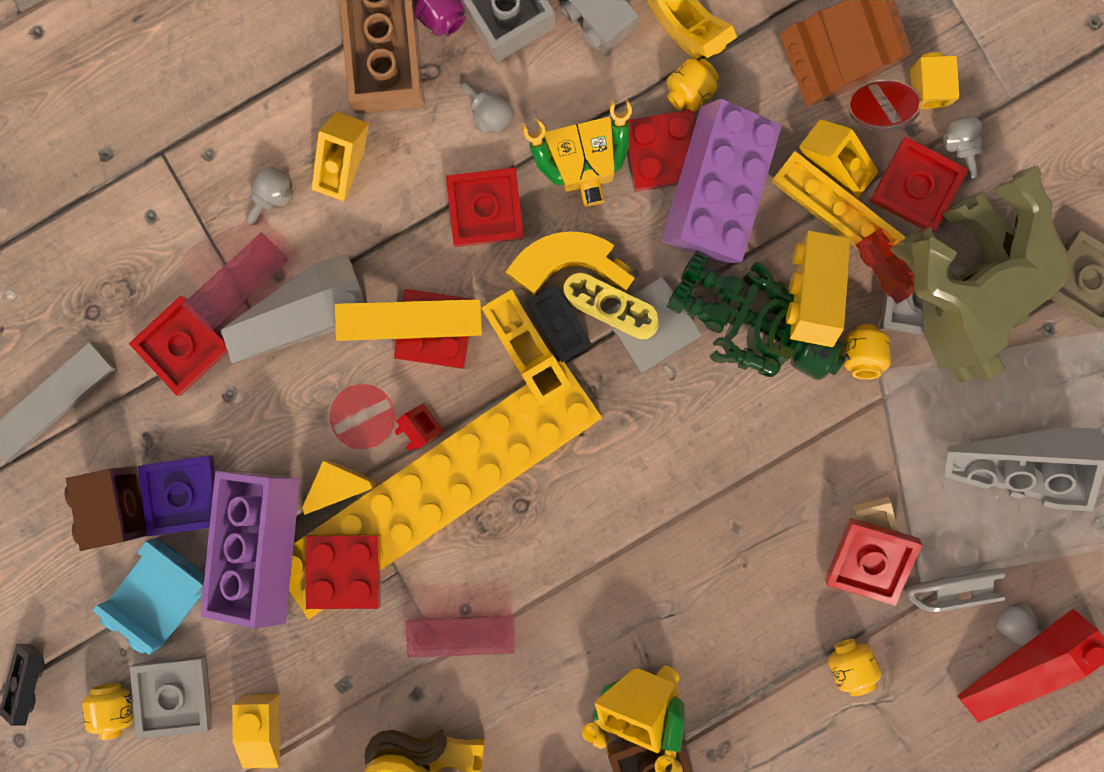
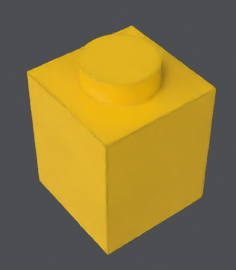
[910,52,959,110]

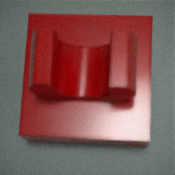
[395,403,444,450]

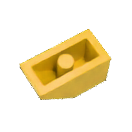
[311,111,369,202]
[799,119,879,199]
[232,694,280,768]

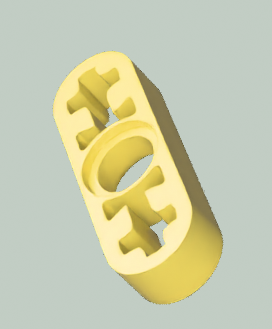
[564,273,659,339]

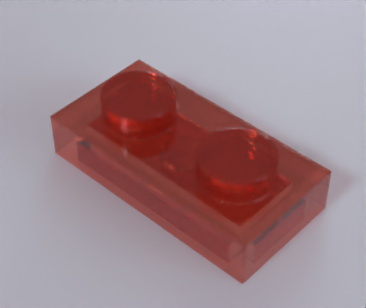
[855,228,915,304]

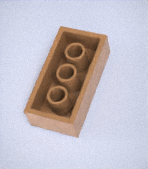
[339,0,425,114]

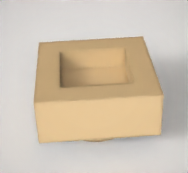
[853,497,899,532]

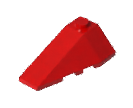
[957,609,1104,723]

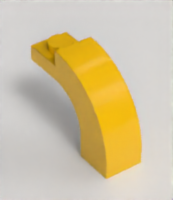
[646,0,737,59]
[506,231,635,296]
[481,289,572,406]

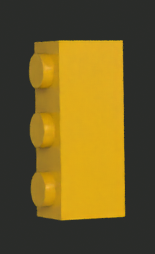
[786,230,850,347]

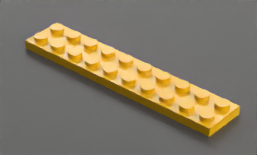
[289,361,602,620]

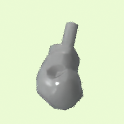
[461,83,514,134]
[943,116,983,179]
[245,167,293,225]
[996,604,1041,647]

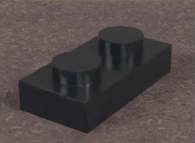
[526,284,593,363]
[0,644,45,726]

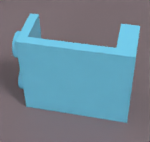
[92,538,205,655]

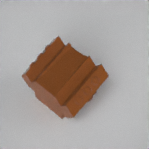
[780,0,912,107]

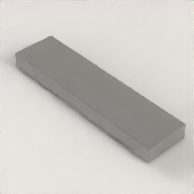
[0,342,116,462]

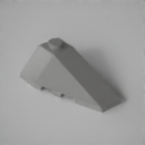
[221,254,365,364]
[944,427,1104,511]

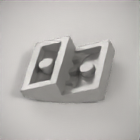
[605,277,702,373]

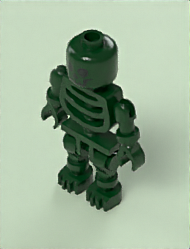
[666,251,844,380]

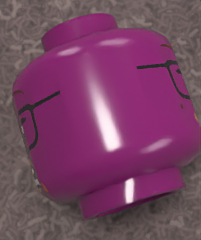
[414,0,466,37]

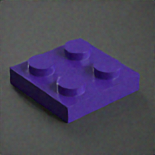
[138,455,215,537]

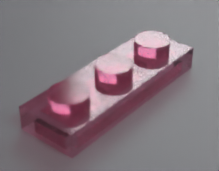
[182,232,288,332]
[406,615,515,658]

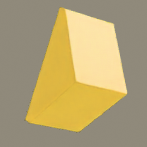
[302,460,377,515]

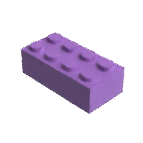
[661,99,782,264]
[201,471,300,629]

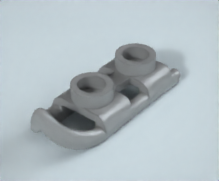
[905,569,1005,612]

